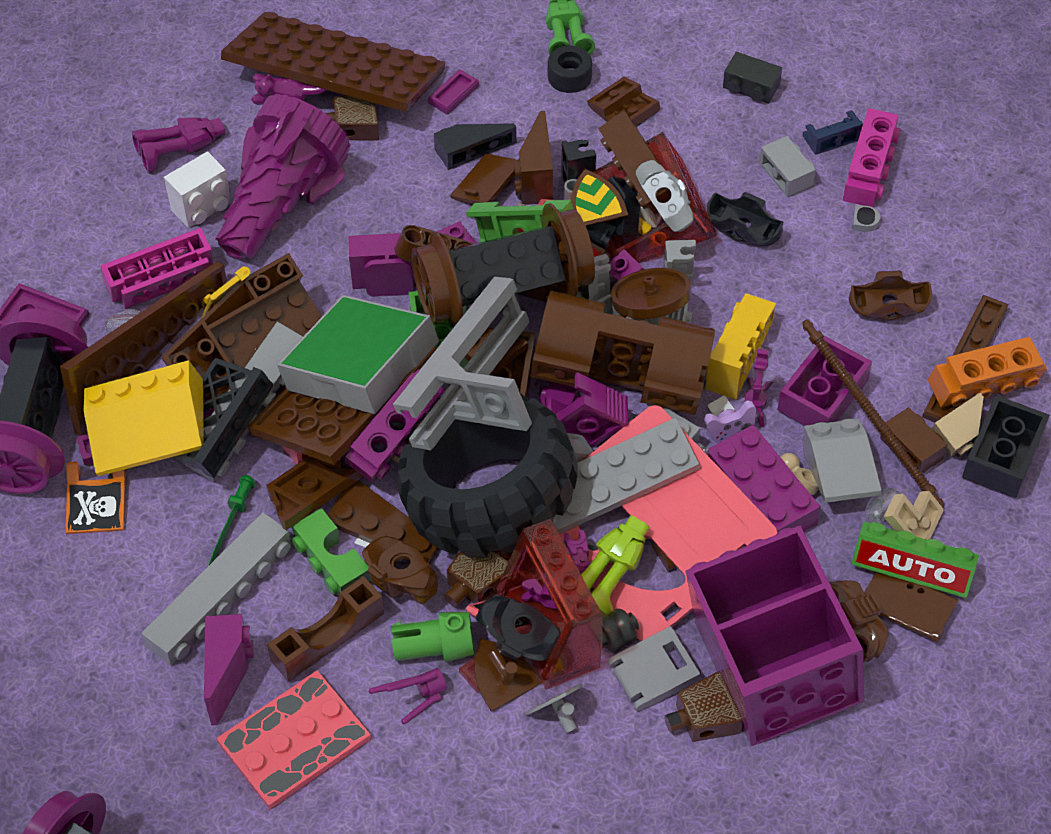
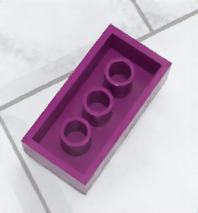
[706,425,821,533]

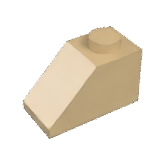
[931,393,984,457]

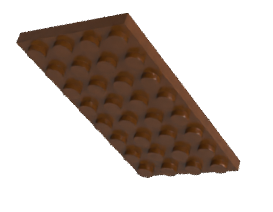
[221,12,445,112]

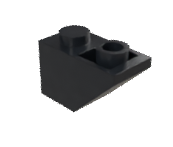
[607,176,640,239]

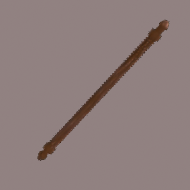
[802,319,944,508]

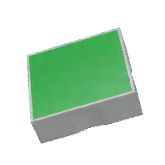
[277,295,439,414]

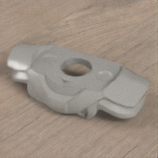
[636,160,694,232]

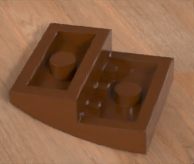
[587,77,660,126]

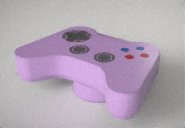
[704,401,756,443]

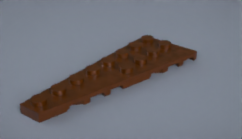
[60,261,227,436]

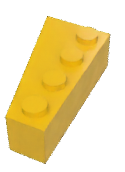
[705,293,776,400]

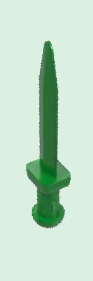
[207,475,255,567]

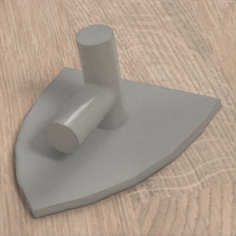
[524,684,583,733]

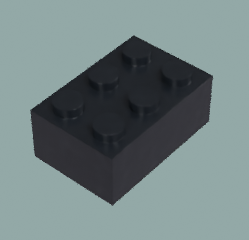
[962,395,1050,498]

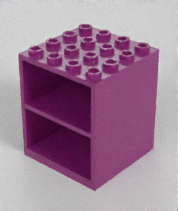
[686,525,865,746]

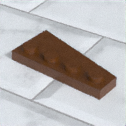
[328,480,439,563]

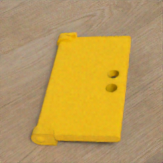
[201,266,250,318]

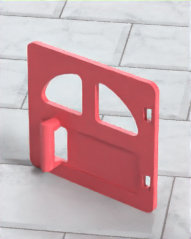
[550,405,777,642]

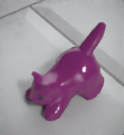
[251,74,326,105]

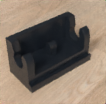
[561,140,596,184]

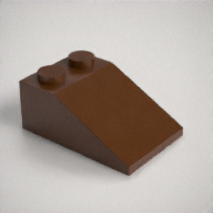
[514,111,553,205]

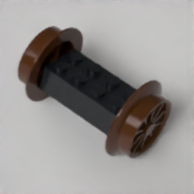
[412,203,595,328]

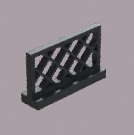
[170,358,274,478]

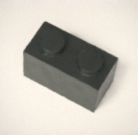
[723,52,782,103]

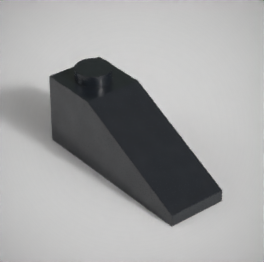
[434,123,517,170]

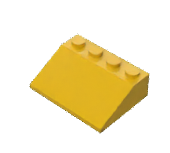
[84,360,204,476]

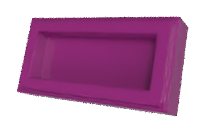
[428,69,479,115]

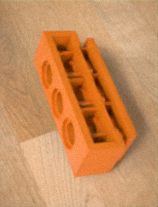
[927,336,1047,407]

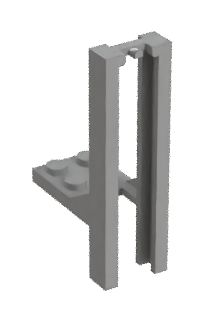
[393,277,532,450]

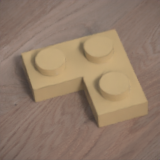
[884,491,944,540]

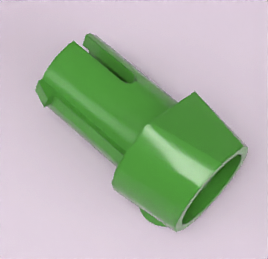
[391,612,475,663]

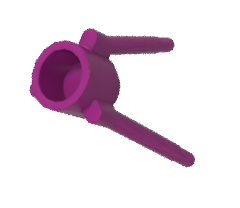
[369,668,447,724]

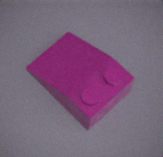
[204,614,254,726]

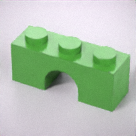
[292,508,372,595]

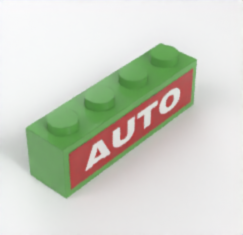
[851,522,979,598]

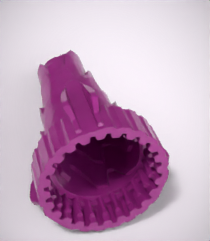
[215,94,351,260]

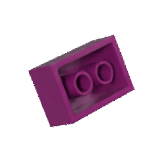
[777,336,872,426]

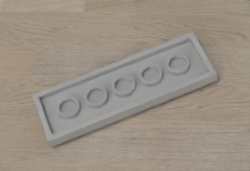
[541,417,701,540]

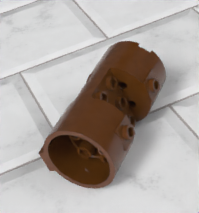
[530,291,715,415]

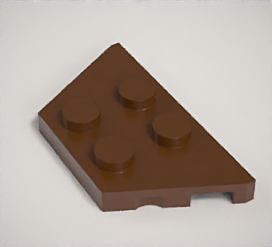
[266,457,364,530]

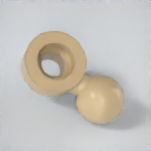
[780,453,819,495]

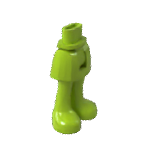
[562,515,650,617]

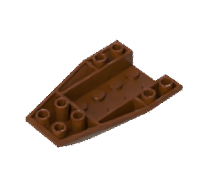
[162,253,322,402]

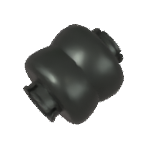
[593,609,639,652]

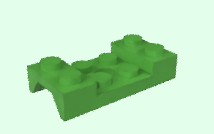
[466,200,573,242]

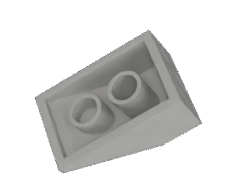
[804,419,882,503]

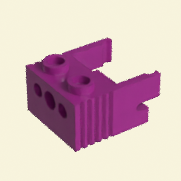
[541,372,628,448]

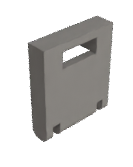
[608,626,701,712]

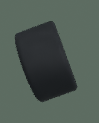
[547,45,593,93]

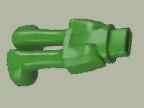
[546,0,595,55]

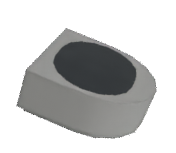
[852,204,881,232]

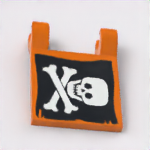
[65,461,126,534]

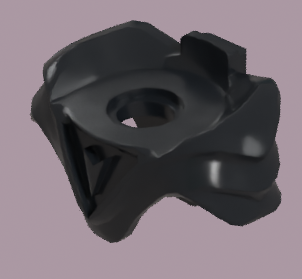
[707,192,784,246]
[476,595,562,662]

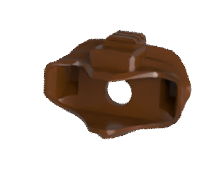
[849,270,933,320]
[362,536,438,604]
[829,580,889,663]

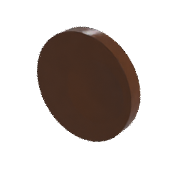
[611,268,692,319]

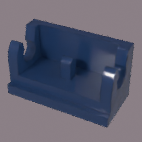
[802,110,863,155]

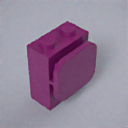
[348,233,416,297]

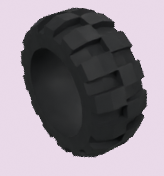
[397,393,578,558]

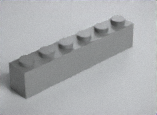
[185,322,303,482]
[141,512,292,666]

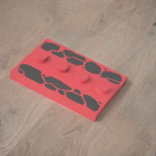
[216,670,371,810]

